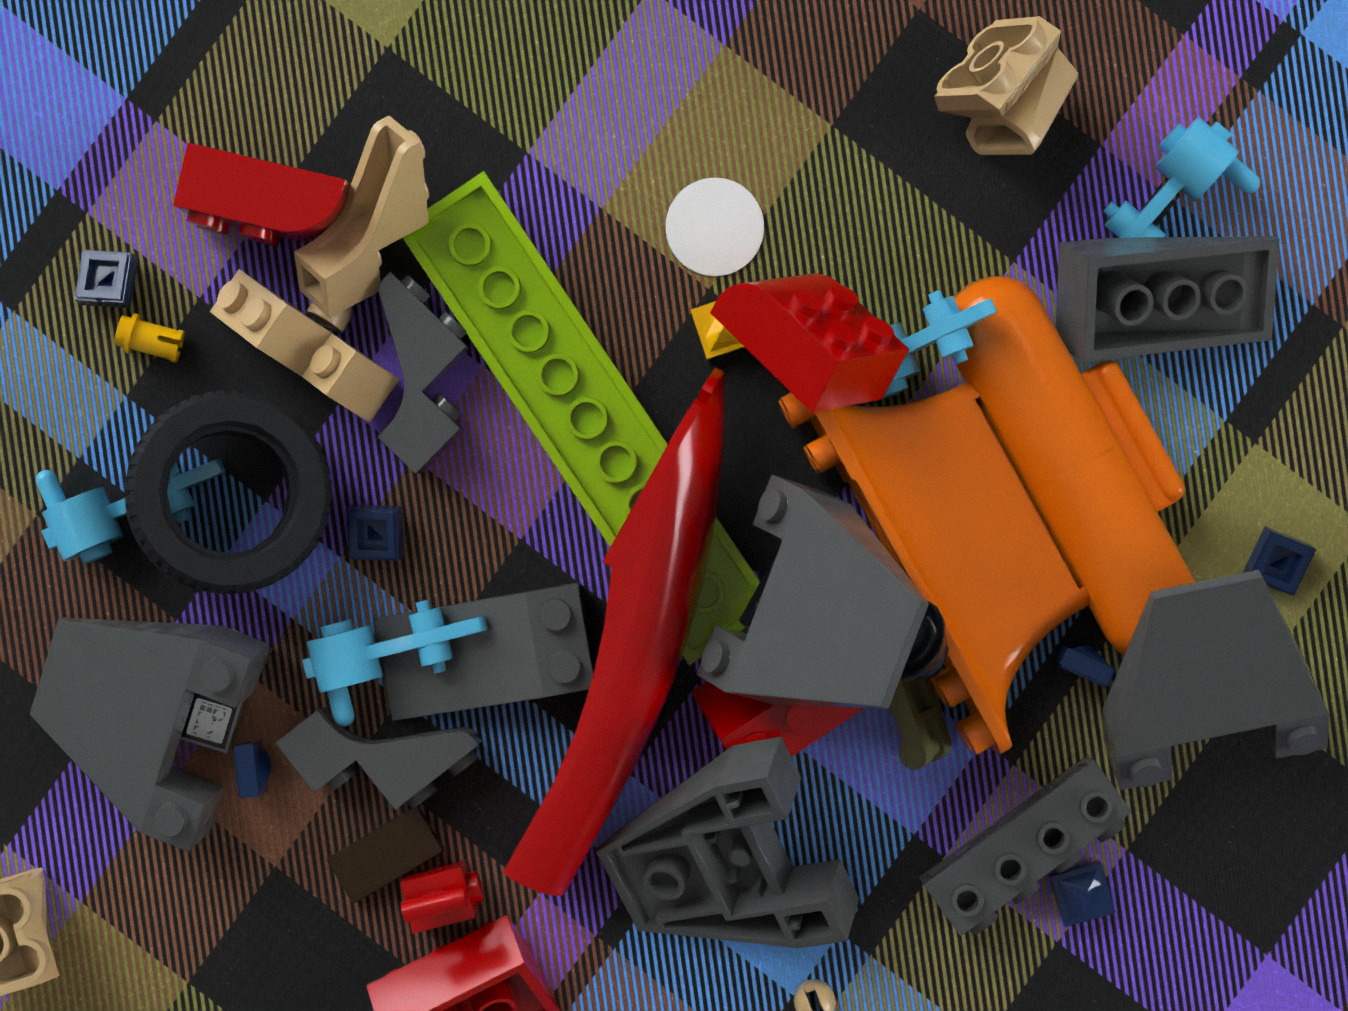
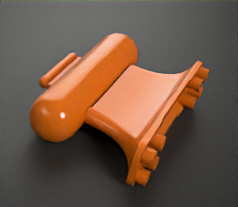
[778,276,1196,755]

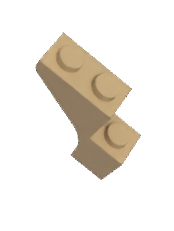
[294,116,429,318]
[210,269,400,423]

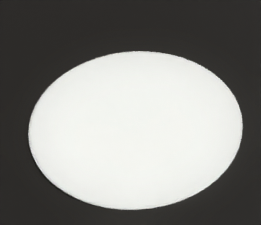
[666,178,764,276]

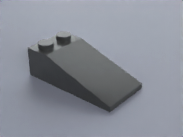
[1056,236,1279,362]
[374,582,595,721]

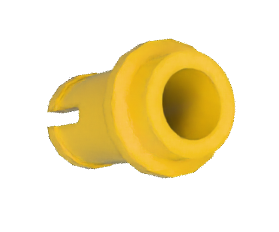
[114,313,185,363]

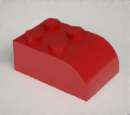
[173,143,351,247]
[710,273,909,413]

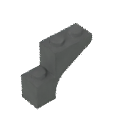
[378,272,470,474]
[276,706,483,810]

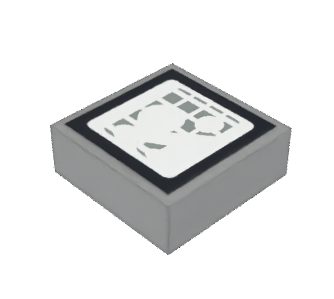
[180,693,245,753]

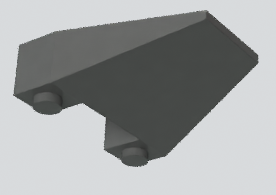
[696,474,929,709]
[1102,570,1329,790]
[30,617,270,852]
[596,736,859,948]

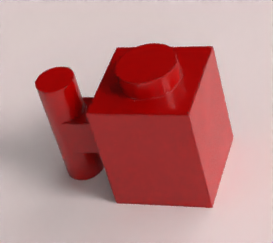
[400,860,484,934]

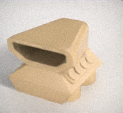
[934,16,1078,155]
[0,868,60,996]

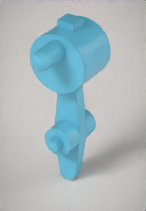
[1103,117,1260,238]
[882,290,998,399]
[36,458,226,564]
[302,600,488,726]

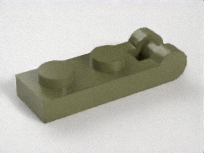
[889,676,952,770]

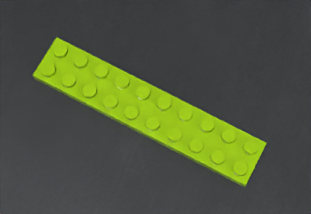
[403,171,760,665]

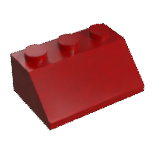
[691,681,864,757]
[366,915,560,1011]

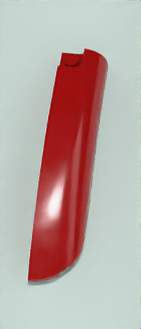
[502,367,725,896]

